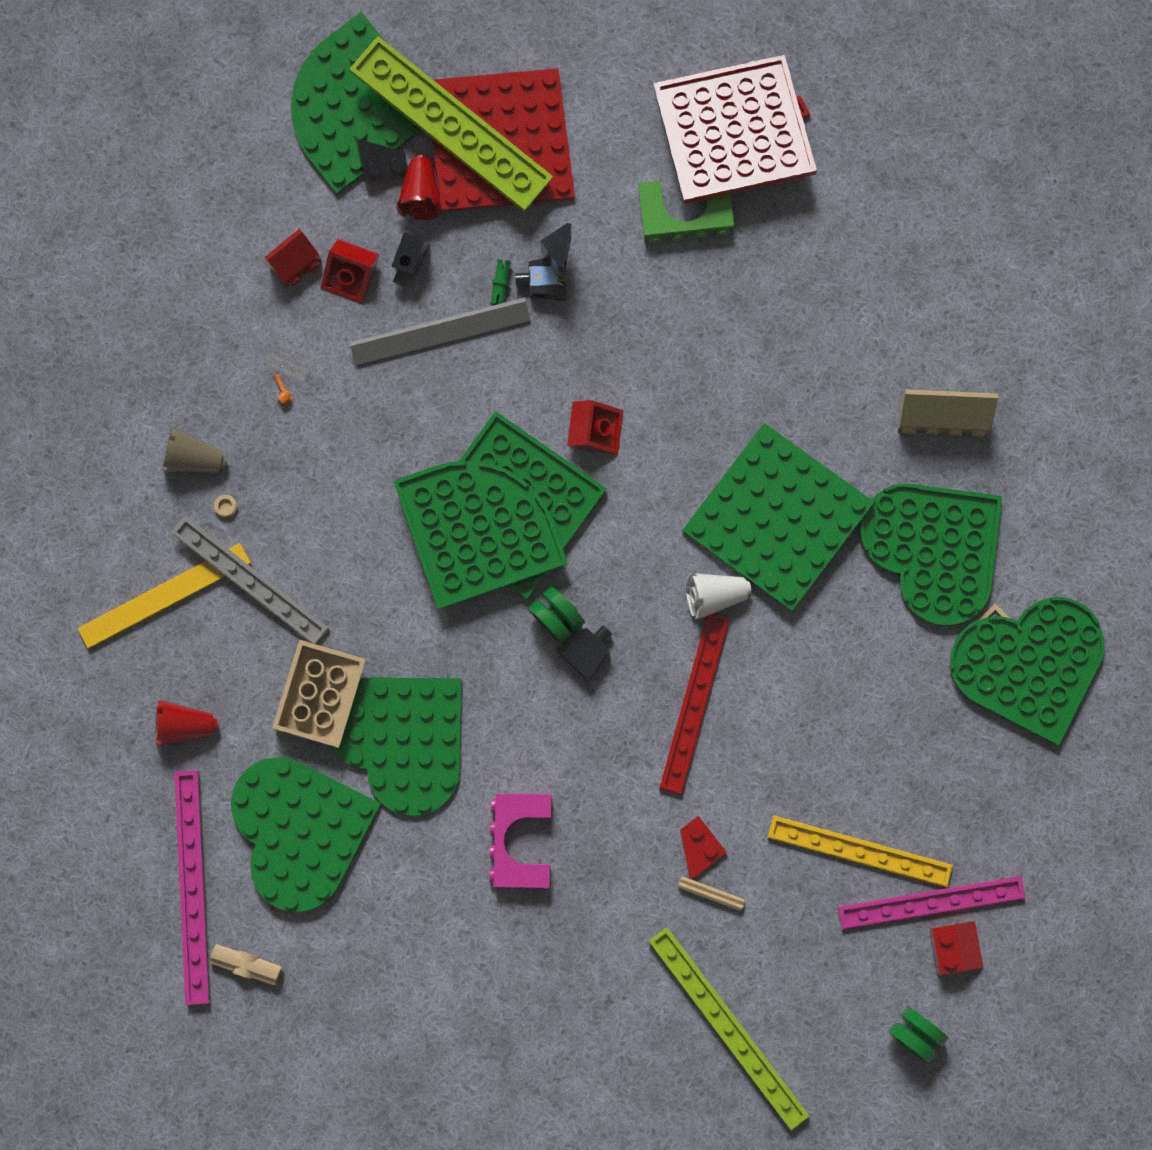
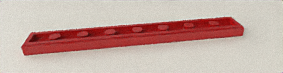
[659,614,730,795]

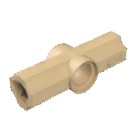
[209,944,283,985]

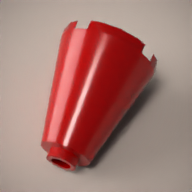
[396,155,441,220]
[155,700,218,746]

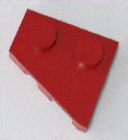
[680,816,727,880]

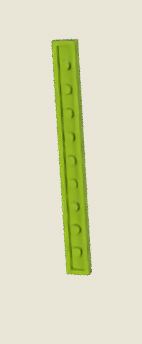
[649,927,809,1130]

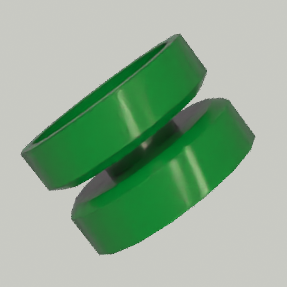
[527,586,586,645]
[888,1006,949,1064]

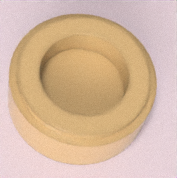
[214,495,237,518]

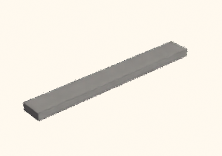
[350,298,531,365]
[171,515,329,644]

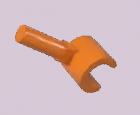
[274,374,293,406]

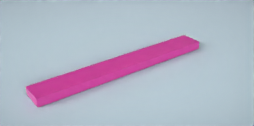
[838,876,1026,930]

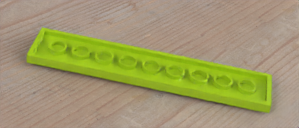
[349,36,553,212]

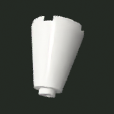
[685,573,751,619]

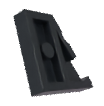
[356,139,408,183]

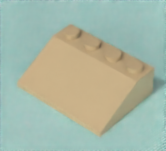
[897,389,998,437]
[272,640,366,748]

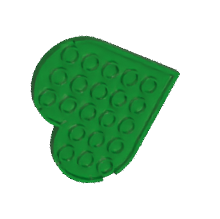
[860,483,1002,626]
[950,597,1105,746]
[328,677,462,816]
[231,757,381,912]

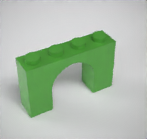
[638,181,734,243]

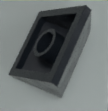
[540,223,572,279]

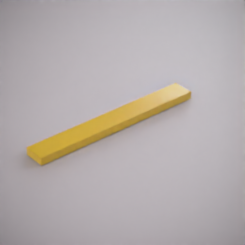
[77,543,251,649]
[767,815,953,888]

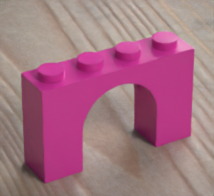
[489,793,552,888]

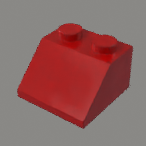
[265,228,321,287]
[320,239,379,303]
[567,400,623,454]
[929,921,983,975]

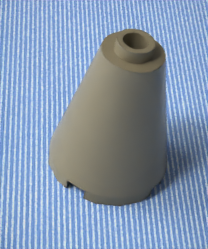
[162,427,226,473]

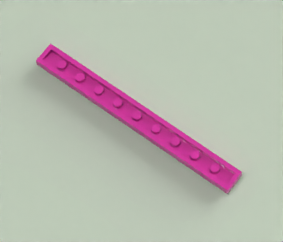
[174,770,210,1005]

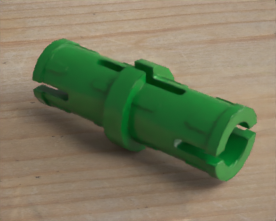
[490,259,511,305]

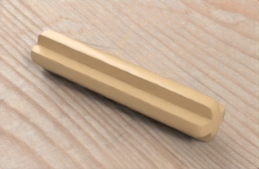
[678,877,745,911]

